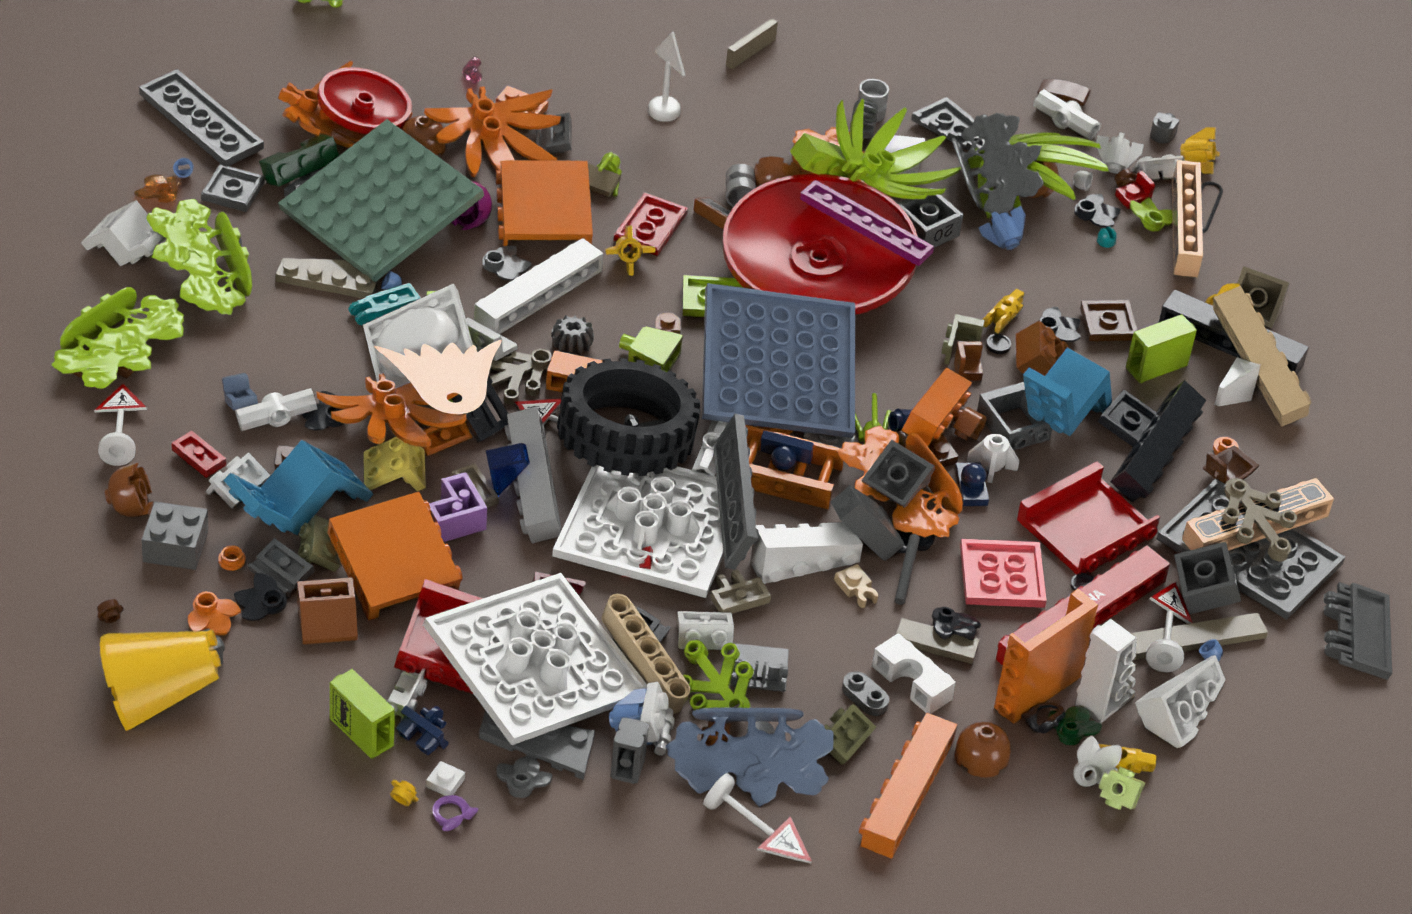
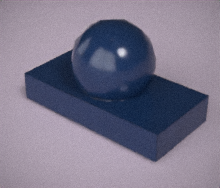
[760,431,814,470]
[955,462,989,506]

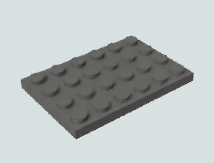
[1156,478,1345,620]

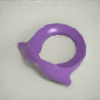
[433,795,478,831]

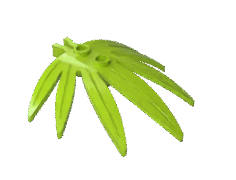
[836,99,961,199]
[968,133,1109,219]

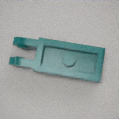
[348,283,421,326]

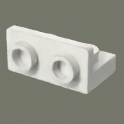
[206,453,270,508]
[677,611,734,650]

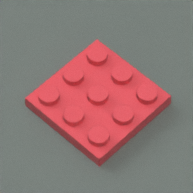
[960,539,1047,608]

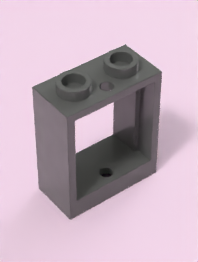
[977,382,1052,450]

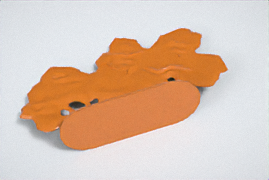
[838,426,963,538]

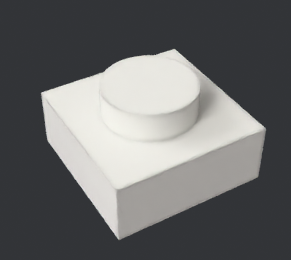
[426,761,465,796]

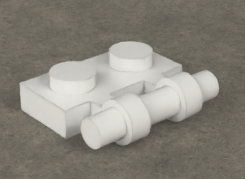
[640,682,675,755]

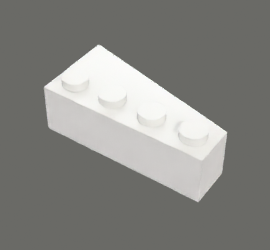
[750,522,863,584]
[1075,619,1136,723]

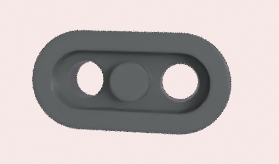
[842,671,889,716]

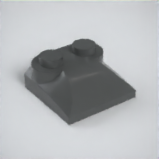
[862,440,935,508]

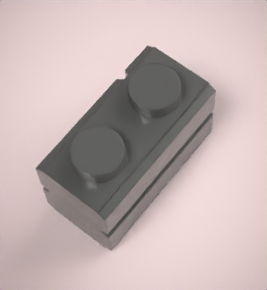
[610,717,649,784]

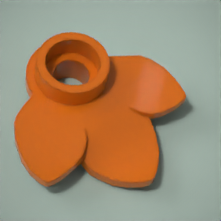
[188,591,241,635]

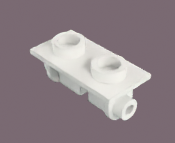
[1132,154,1183,181]
[387,668,428,720]

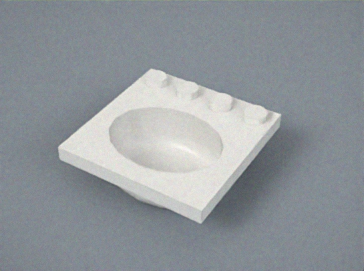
[363,284,473,388]

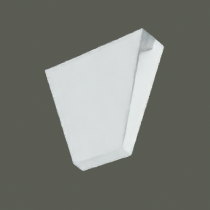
[1215,357,1261,406]

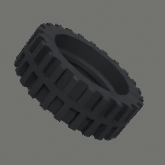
[557,358,700,476]

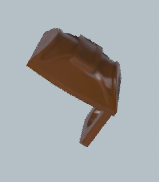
[1203,445,1259,484]

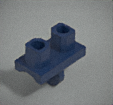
[396,705,449,756]

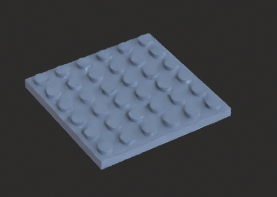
[702,283,855,438]

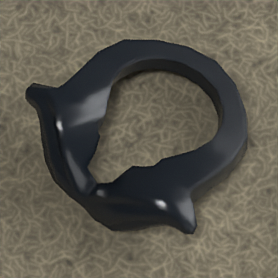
[1021,703,1066,734]

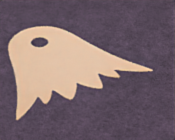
[374,340,502,414]

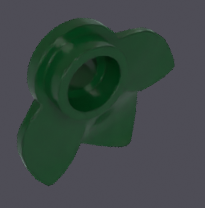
[1048,706,1102,745]

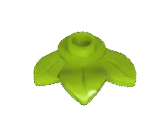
[1130,198,1173,231]

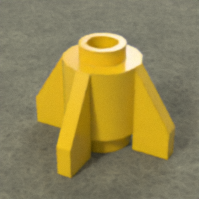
[1180,127,1220,174]
[605,226,655,276]

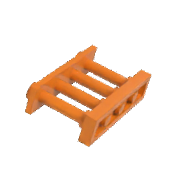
[745,425,844,510]

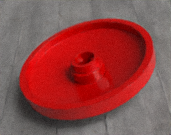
[317,67,412,134]

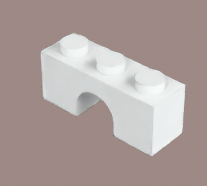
[872,633,956,714]

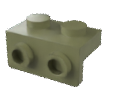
[298,515,341,572]

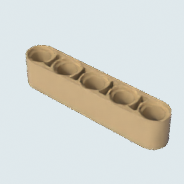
[602,594,690,714]

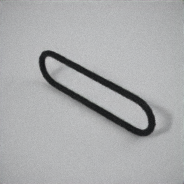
[1201,181,1223,233]

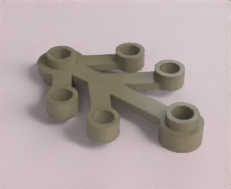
[489,349,552,405]
[1222,478,1297,562]

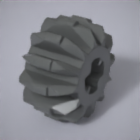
[850,100,878,140]
[551,315,594,356]

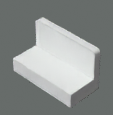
[466,318,517,361]

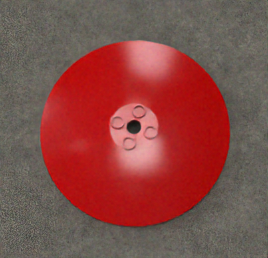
[723,174,918,315]

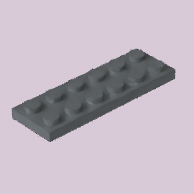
[139,69,264,166]
[713,414,759,570]

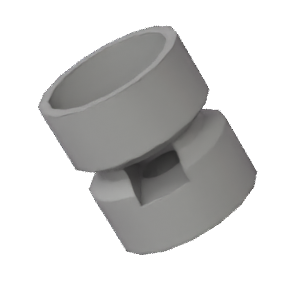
[858,79,889,123]
[725,164,756,207]

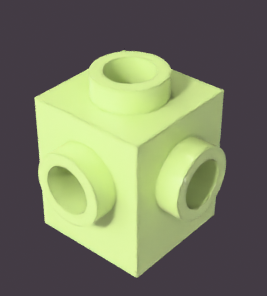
[1099,767,1145,810]

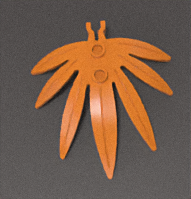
[278,61,413,148]
[424,86,561,178]
[316,373,467,447]

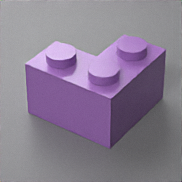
[429,472,487,542]

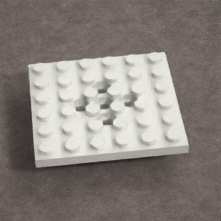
[552,465,724,598]
[423,573,647,745]

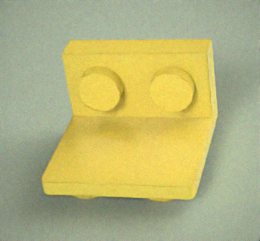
[364,437,426,491]

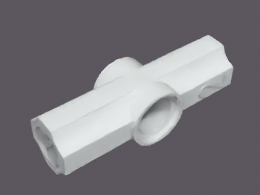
[1034,90,1101,140]
[235,388,317,431]
[692,420,729,476]

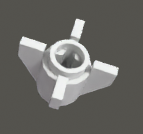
[1096,133,1144,174]
[967,434,1019,483]

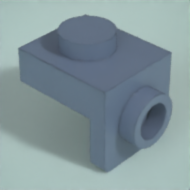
[222,373,258,411]

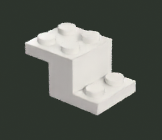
[81,200,167,266]

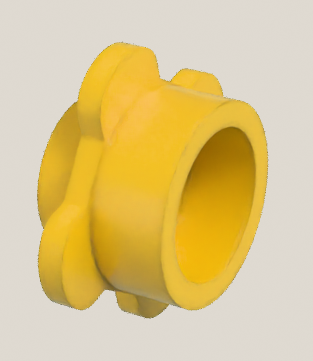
[390,780,419,806]

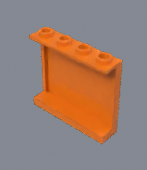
[496,160,593,246]
[327,491,463,621]
[994,589,1098,724]

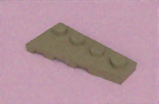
[275,258,381,299]

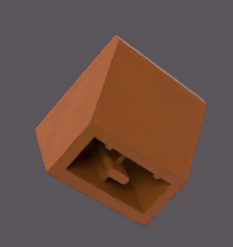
[1016,320,1070,376]
[297,577,358,644]

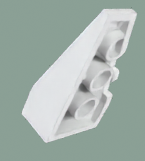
[1135,655,1226,748]

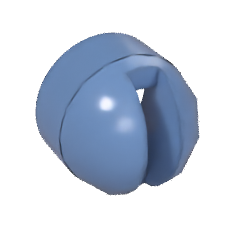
[173,158,194,178]
[381,271,402,290]
[1199,639,1223,661]

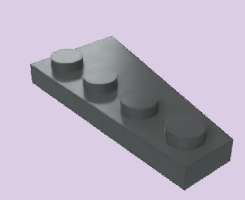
[911,97,985,151]
[479,710,595,780]

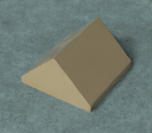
[1237,266,1290,328]

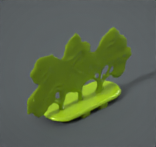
[146,199,252,315]
[51,287,184,389]

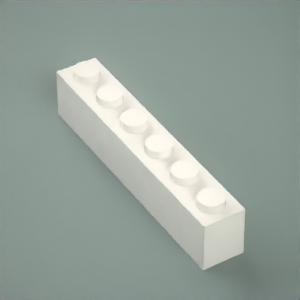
[474,238,603,334]

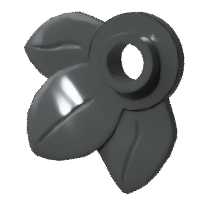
[482,246,532,281]
[496,757,552,798]

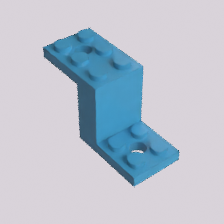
[1023,347,1112,436]
[223,440,373,535]

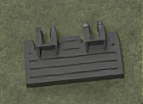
[1323,582,1392,680]

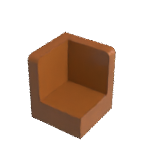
[954,342,983,381]

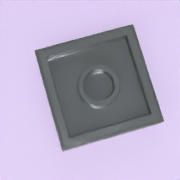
[201,164,265,212]

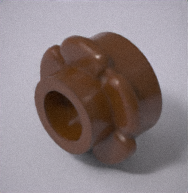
[1114,168,1137,188]
[97,599,124,623]

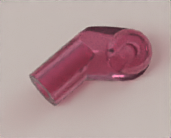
[462,56,482,84]

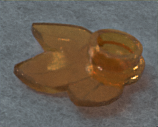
[134,174,182,203]

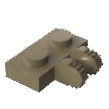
[710,569,771,614]

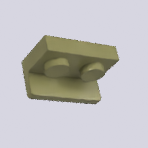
[824,704,876,765]

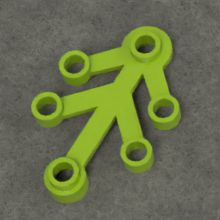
[683,640,754,710]

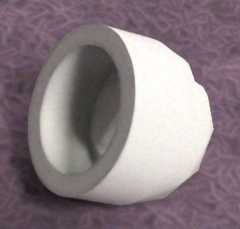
[1073,171,1093,191]

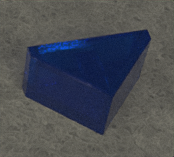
[486,443,530,496]

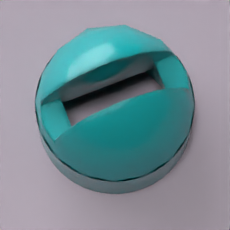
[1097,227,1117,248]

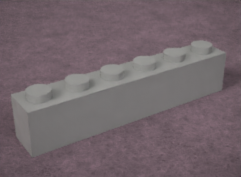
[505,406,562,544]

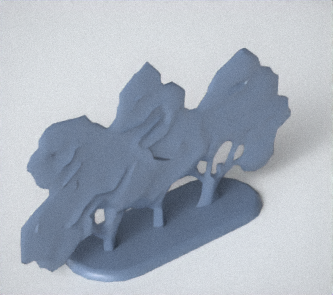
[665,708,833,807]

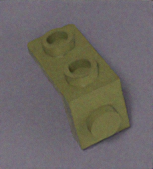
[941,314,985,365]

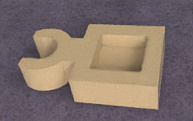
[834,564,878,608]

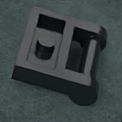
[451,376,509,443]

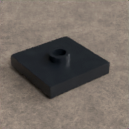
[1097,389,1156,447]

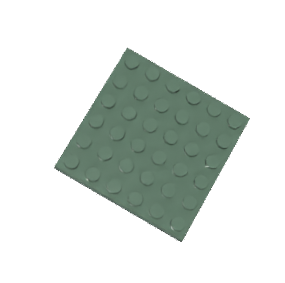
[278,119,484,282]

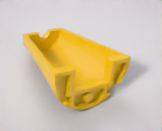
[100,630,221,731]

